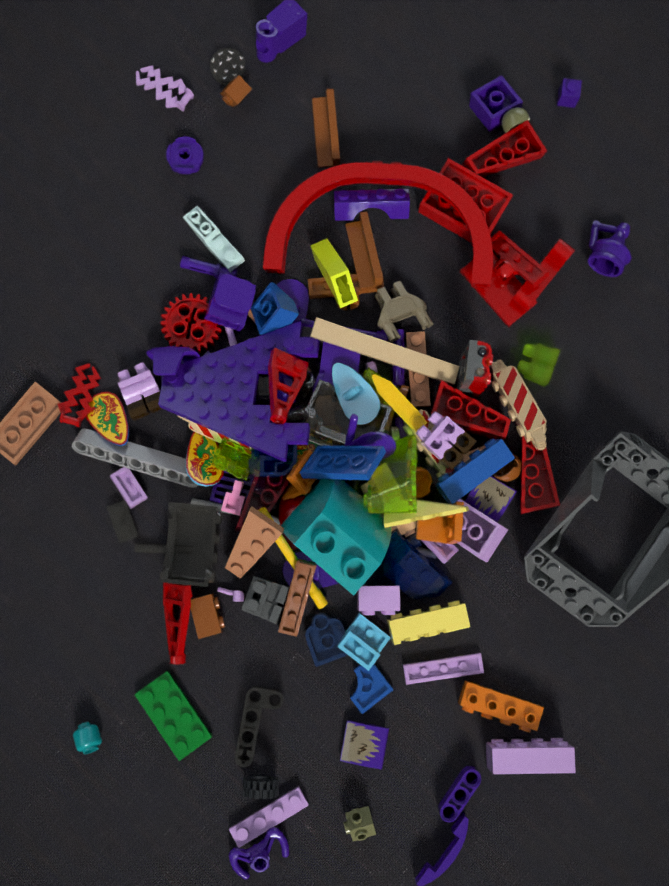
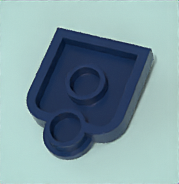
[305,613,348,667]

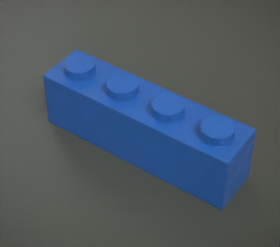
[435,438,515,504]

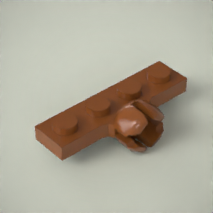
[308,274,384,311]

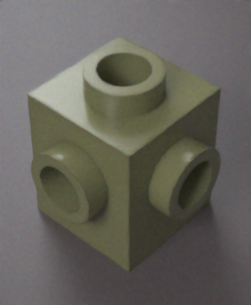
[343,806,376,841]

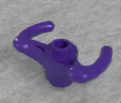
[229,827,289,880]

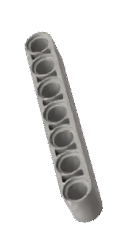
[72,428,198,488]

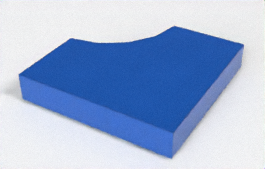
[350,664,393,714]

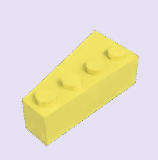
[387,600,470,645]

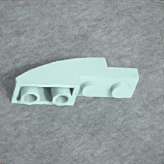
[183,206,245,272]

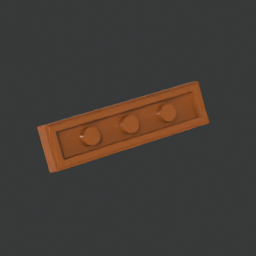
[278,558,317,637]

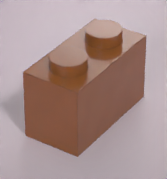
[191,594,225,639]

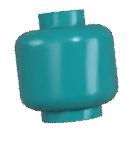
[73,722,102,754]

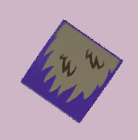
[464,476,517,522]
[340,720,389,769]

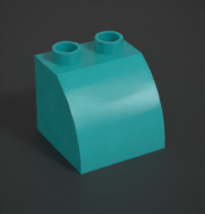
[281,479,392,595]

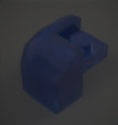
[248,445,297,477]

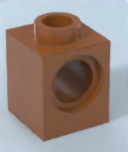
[220,75,252,107]

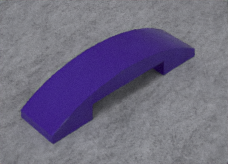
[415,812,469,886]

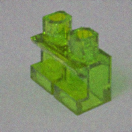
[516,343,560,387]

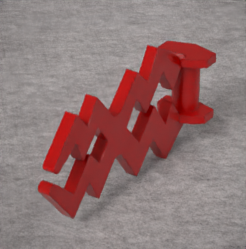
[57,363,101,428]

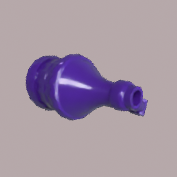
[588,221,632,277]

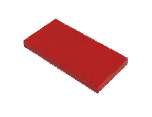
[460,253,538,327]

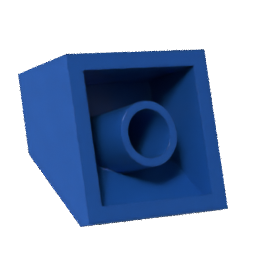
[251,282,299,335]

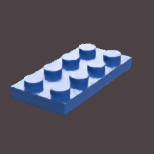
[299,446,386,480]

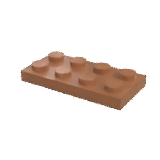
[0,382,61,465]

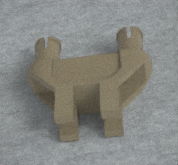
[375,281,433,343]

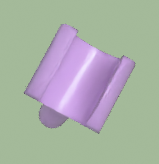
[217,587,244,602]

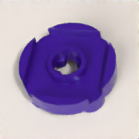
[166,136,204,174]

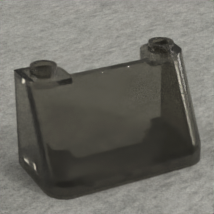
[302,379,392,446]

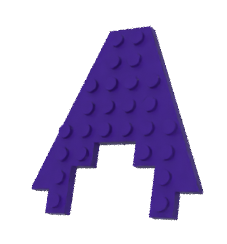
[158,322,320,462]

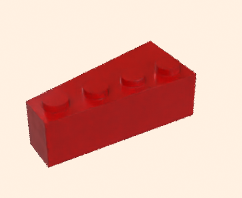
[462,120,547,177]
[430,380,511,440]
[520,436,560,515]

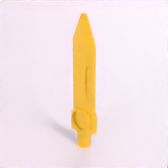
[372,374,428,432]

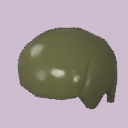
[501,107,530,133]

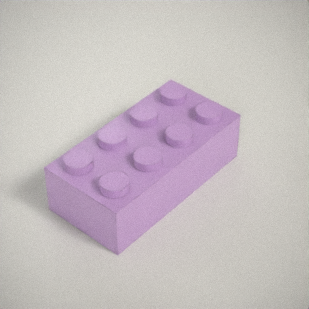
[486,738,575,774]

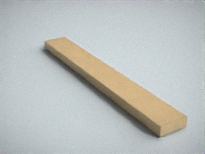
[310,317,460,385]

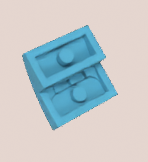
[337,613,391,671]

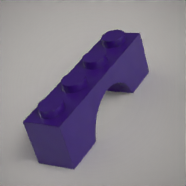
[334,188,410,221]

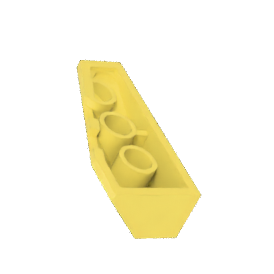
[384,495,469,528]

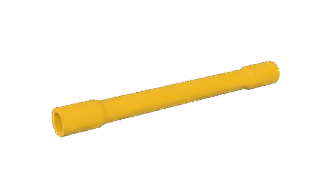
[258,507,328,609]

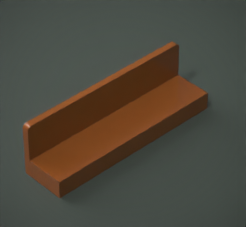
[312,89,340,168]
[345,211,383,290]

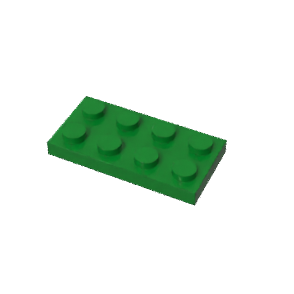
[135,671,213,761]

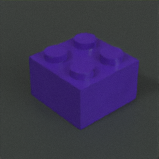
[469,75,523,132]

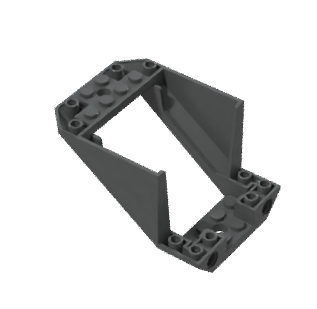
[524,431,669,627]

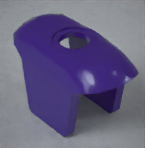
[146,346,200,384]

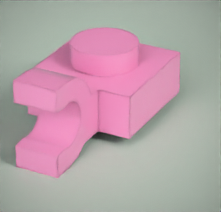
[221,480,246,516]

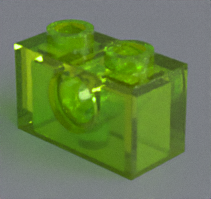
[212,438,259,481]

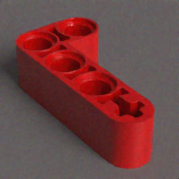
[512,238,575,311]

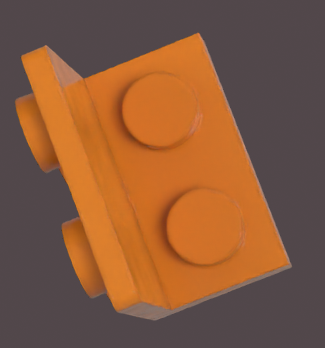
[281,449,317,500]
[416,501,464,545]

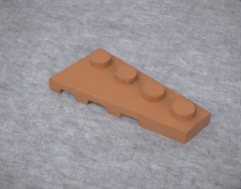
[225,506,284,578]

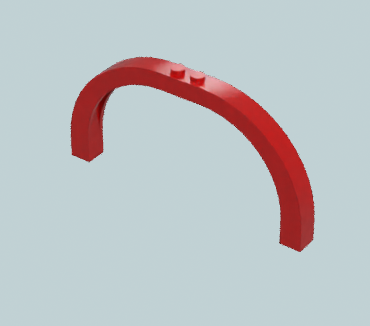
[263,161,493,288]

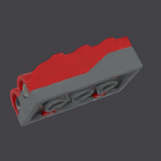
[456,340,493,397]

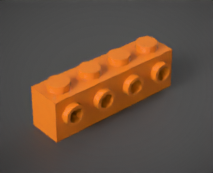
[458,680,544,733]

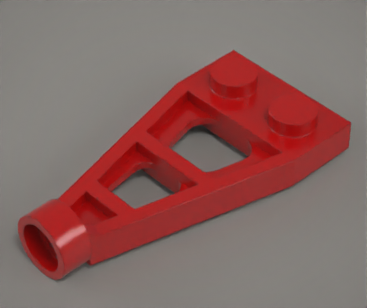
[268,348,309,424]
[163,582,192,664]

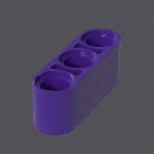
[438,766,481,822]

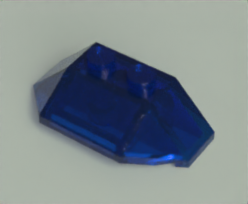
[383,530,452,600]

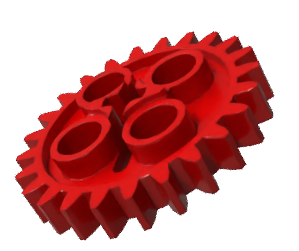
[160,293,222,353]

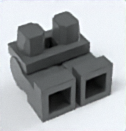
[241,576,290,624]

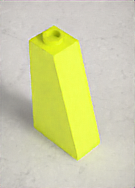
[310,239,358,308]

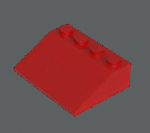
[418,158,513,243]

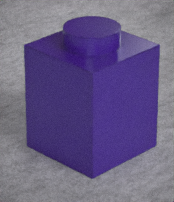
[557,78,582,108]

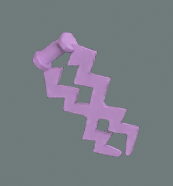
[136,65,194,112]

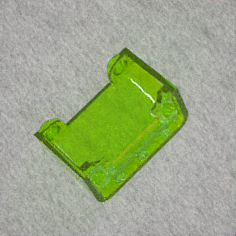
[364,435,417,513]

